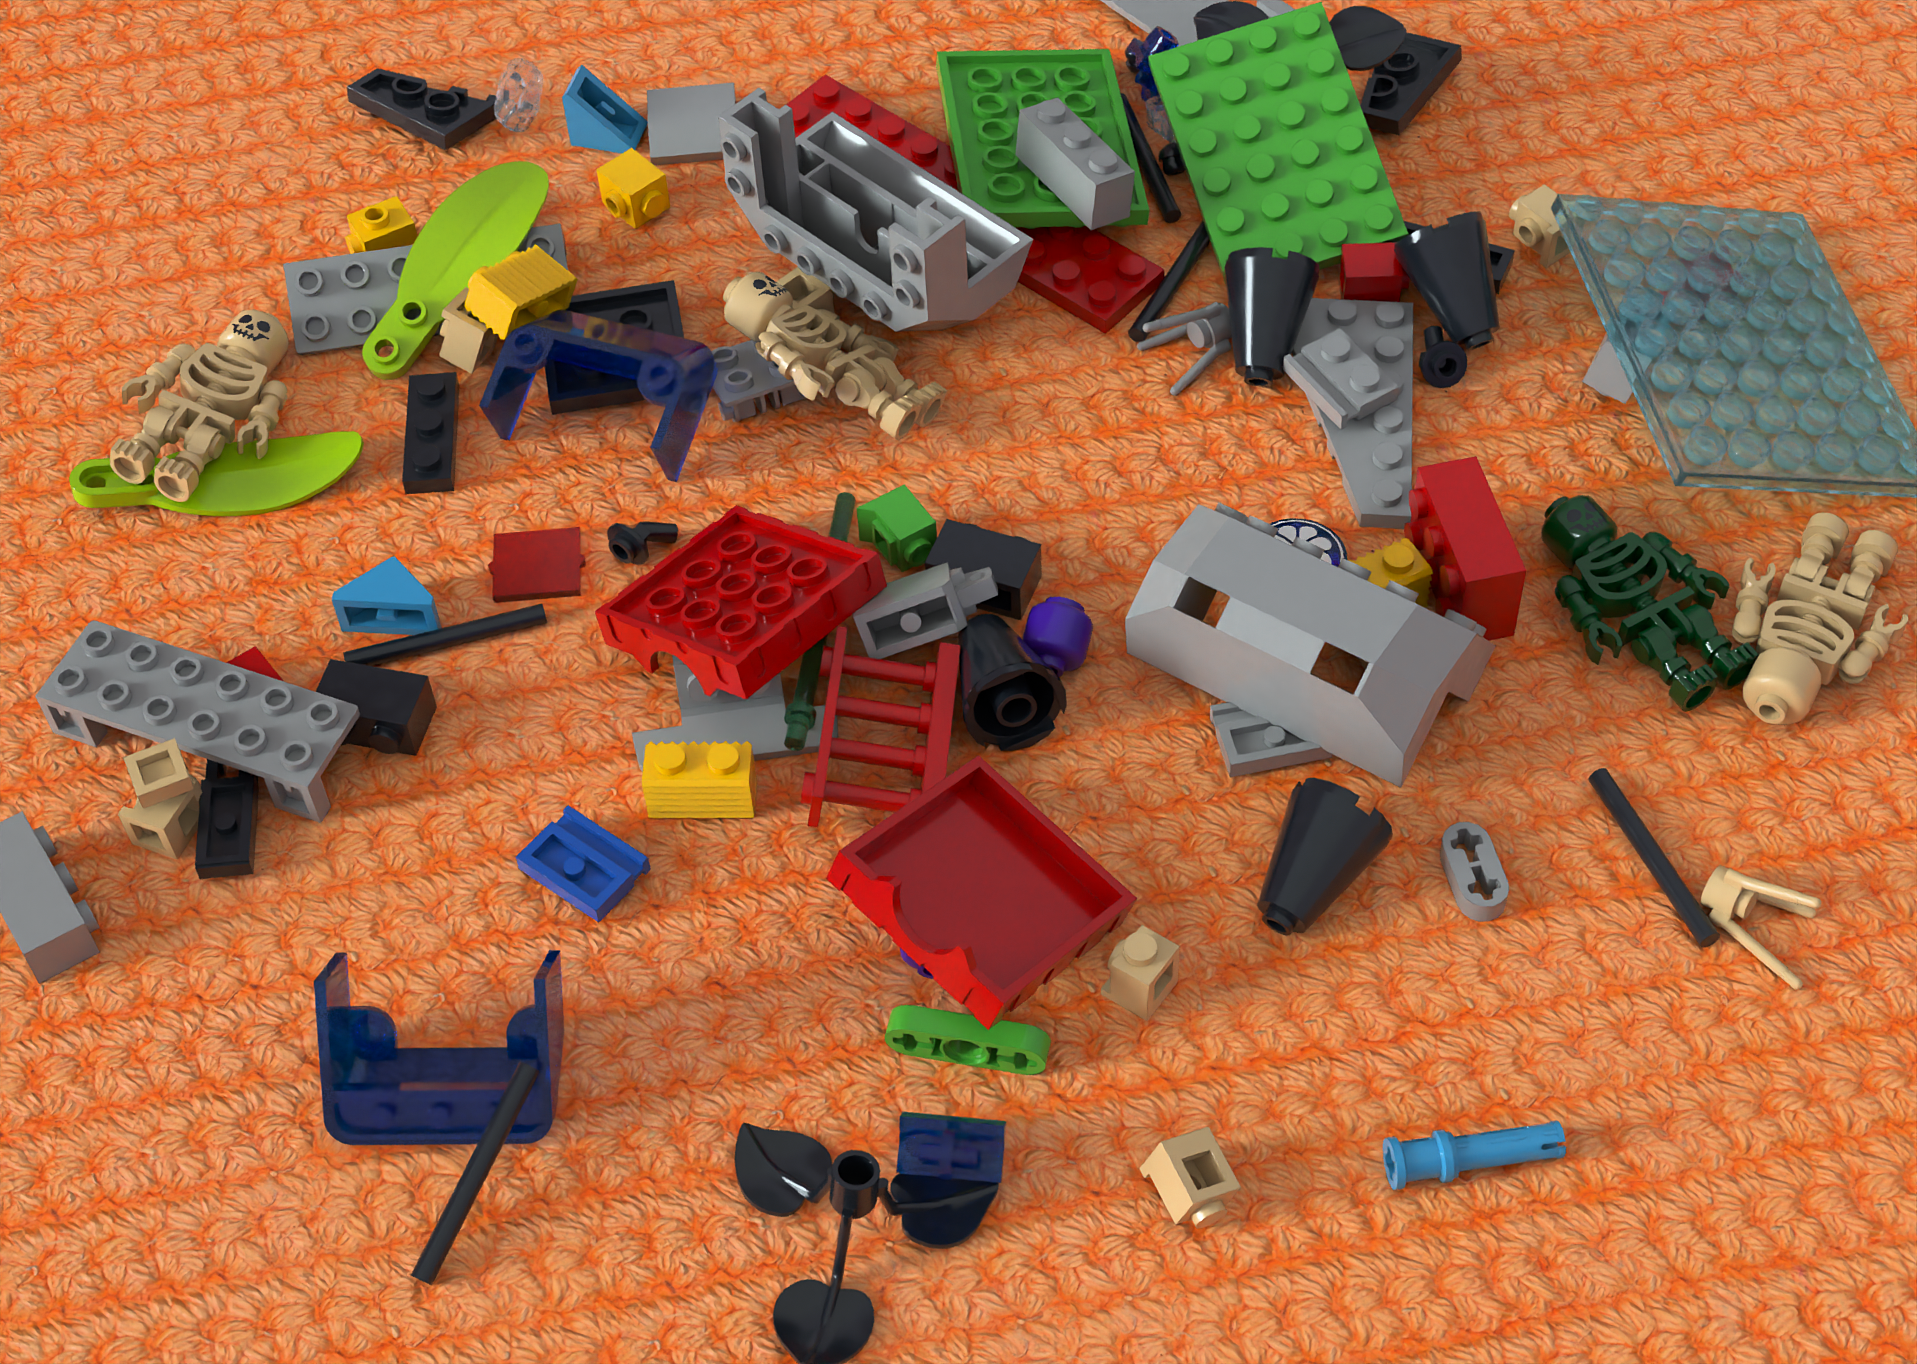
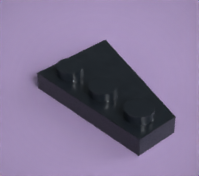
[1360,32,1462,135]
[347,68,505,150]

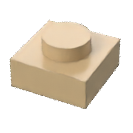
[123,738,194,809]

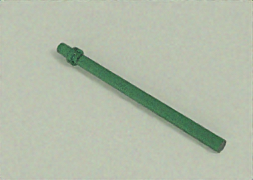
[784,492,856,751]

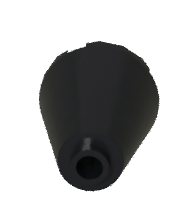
[1394,211,1500,350]
[1224,247,1319,387]
[958,614,1067,751]
[1257,778,1393,936]

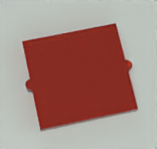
[488,527,586,603]

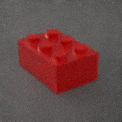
[1404,456,1527,641]

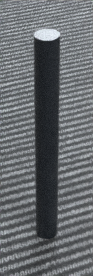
[1121,93,1181,223]
[1128,220,1210,343]
[343,604,547,666]
[1588,768,1720,948]
[411,1062,540,1286]

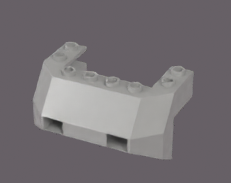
[718,88,1033,332]
[1125,502,1496,788]

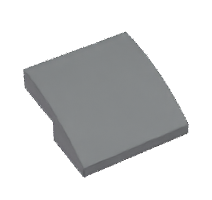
[647,82,736,165]

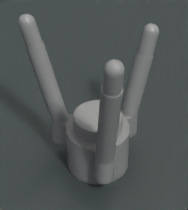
[1137,302,1232,396]

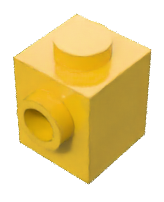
[596,148,670,229]
[345,196,418,254]

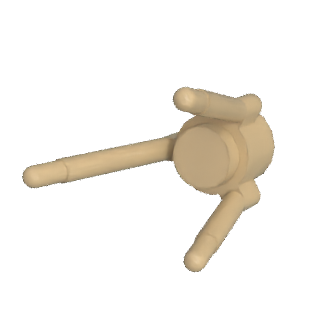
[1701,865,1822,990]

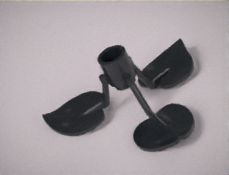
[1193,1,1406,71]
[735,1123,998,1364]

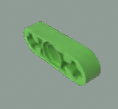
[884,1005,1051,1075]

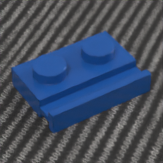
[516,805,651,923]

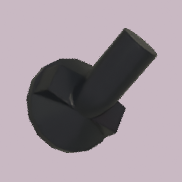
[1418,326,1467,388]
[607,521,678,565]

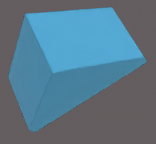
[562,65,648,154]
[332,556,442,635]

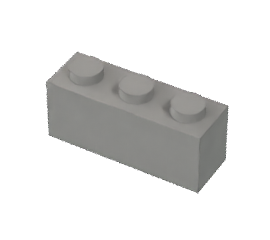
[1015,98,1135,230]
[0,812,100,984]

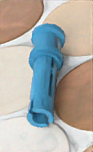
[1383,1120,1566,1190]

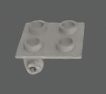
[695,340,807,422]

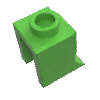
[857,485,937,572]

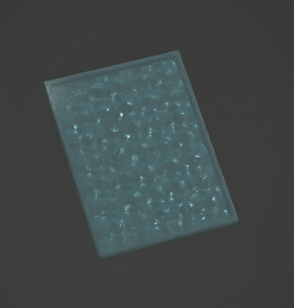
[1551,194,1917,498]

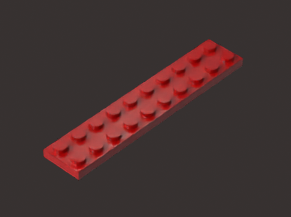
[786,74,1165,334]

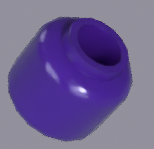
[1022,597,1093,677]

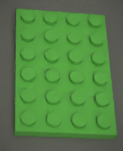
[1148,2,1408,284]
[936,49,1149,229]

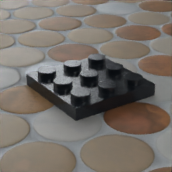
[539,280,694,415]

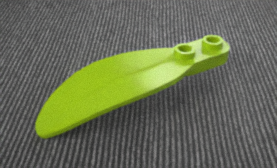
[362,161,549,380]
[69,431,364,516]

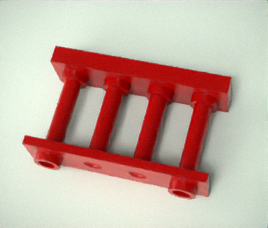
[800,626,961,828]

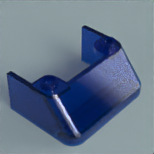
[479,310,718,482]
[314,950,564,1145]

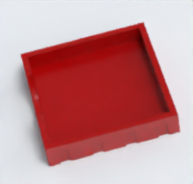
[594,505,887,699]
[826,755,1137,1030]

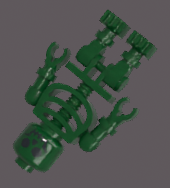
[1541,495,1759,712]

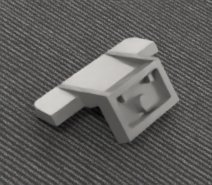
[632,655,838,772]

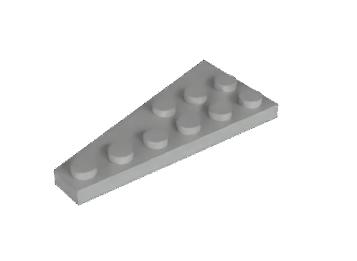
[1292,298,1413,529]

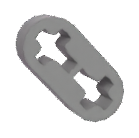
[1440,822,1509,922]

